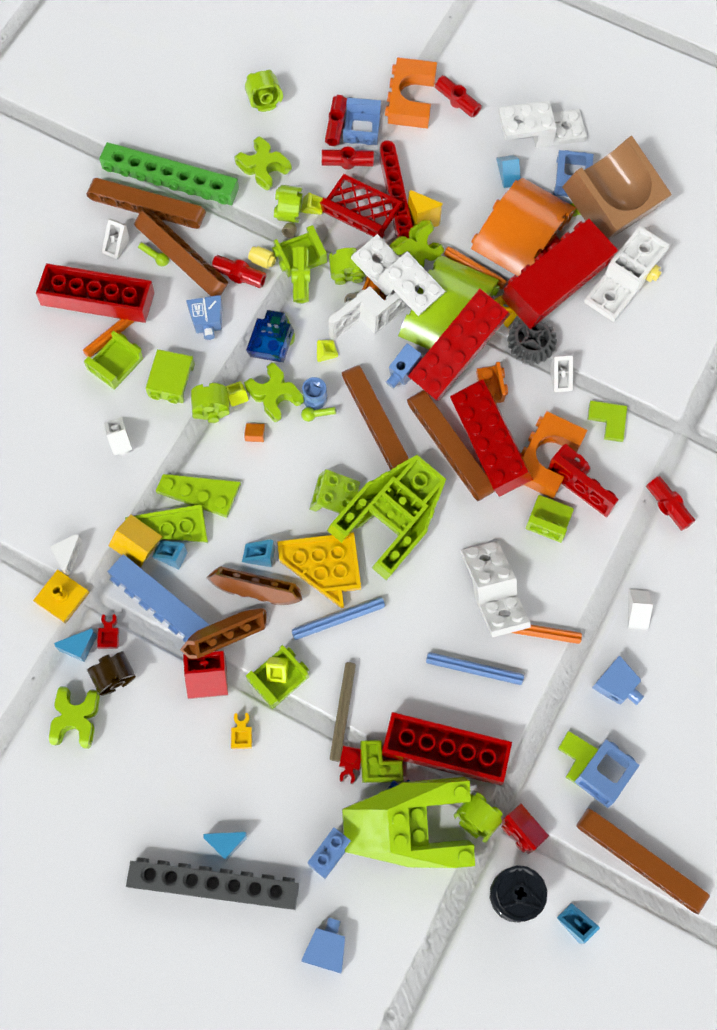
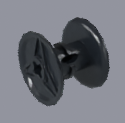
[489,865,547,923]

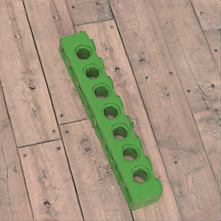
[99,142,239,206]

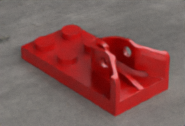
[548,444,619,518]

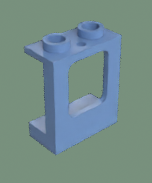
[343,98,381,145]
[553,150,594,197]
[574,740,640,808]
[307,828,351,879]

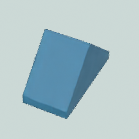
[496,155,520,188]
[242,539,275,567]
[152,540,188,570]
[54,629,97,662]
[203,832,247,860]
[557,903,600,944]

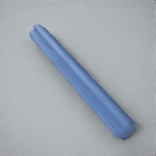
[292,597,385,640]
[426,652,524,685]

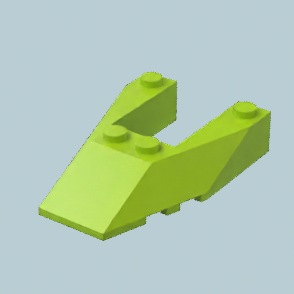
[327,455,446,580]
[342,777,475,868]

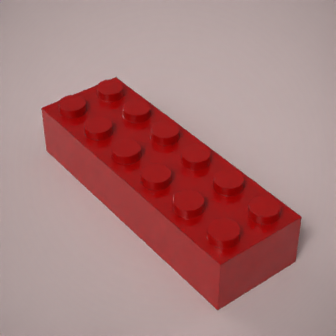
[36,263,155,323]
[408,289,510,401]
[450,379,534,497]
[382,712,512,786]

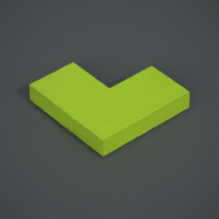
[587,400,627,442]
[558,731,598,784]
[360,740,404,783]

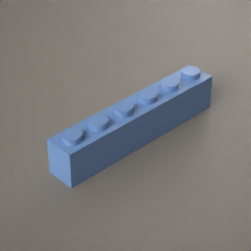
[107,554,209,642]

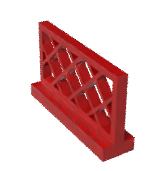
[320,173,403,239]

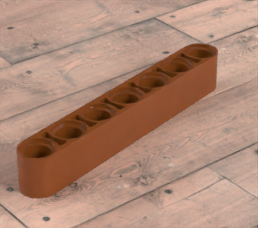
[86,178,206,229]
[134,208,228,296]
[342,365,409,470]
[407,390,495,502]
[576,808,710,915]

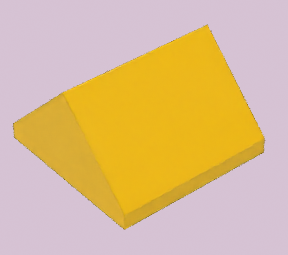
[408,190,443,227]
[108,514,163,568]

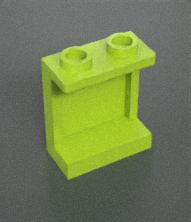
[272,225,327,277]
[83,331,144,390]
[145,349,195,404]
[246,645,309,709]

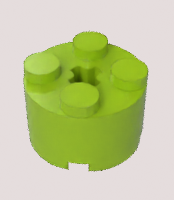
[245,70,283,112]
[274,185,303,223]
[329,248,366,285]
[191,383,230,423]
[454,793,503,843]

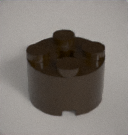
[87,651,136,696]

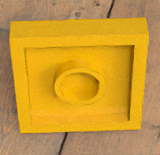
[33,569,90,624]

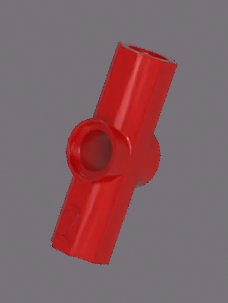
[435,75,482,118]
[325,94,347,147]
[322,146,374,170]
[212,255,267,288]
[646,476,696,531]

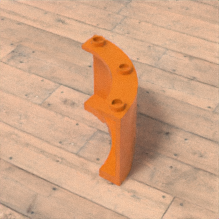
[471,178,577,276]

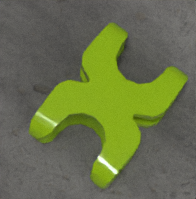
[234,136,292,190]
[389,220,444,267]
[244,362,304,422]
[49,686,100,749]

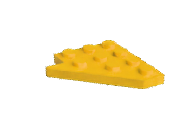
[277,532,361,608]

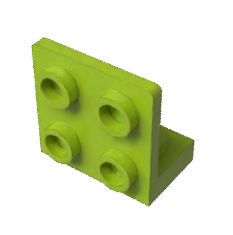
[309,469,360,514]
[525,495,574,543]

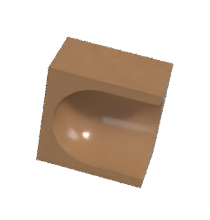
[562,136,672,240]

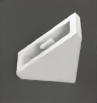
[101,219,130,259]
[550,355,573,392]
[50,534,83,576]
[628,589,653,630]

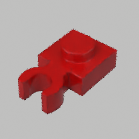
[97,614,119,649]
[339,746,361,784]

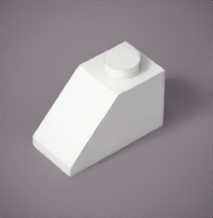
[104,417,132,455]

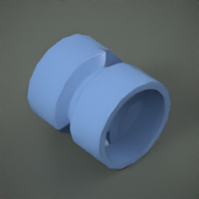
[302,377,327,410]

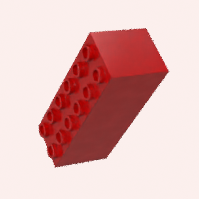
[501,219,619,330]

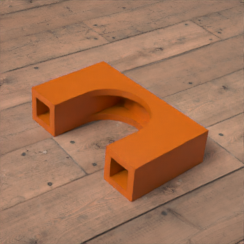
[385,57,437,129]
[521,411,588,499]

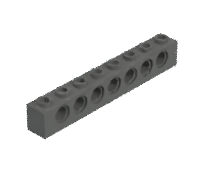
[126,857,299,910]

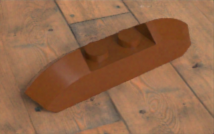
[206,566,302,605]
[180,608,267,659]

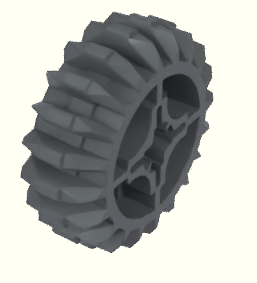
[507,319,557,365]

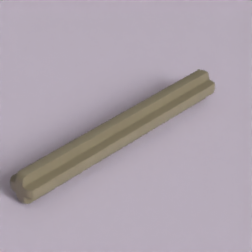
[330,662,356,762]

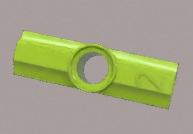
[291,246,310,304]

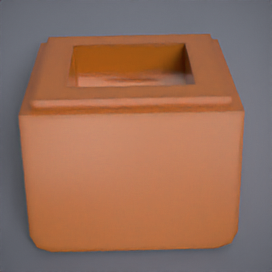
[244,423,265,442]

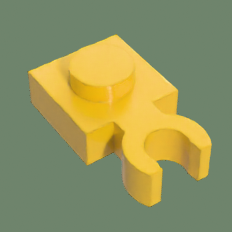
[231,713,252,749]

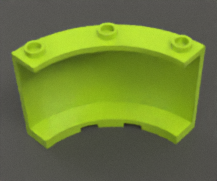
[398,255,500,350]

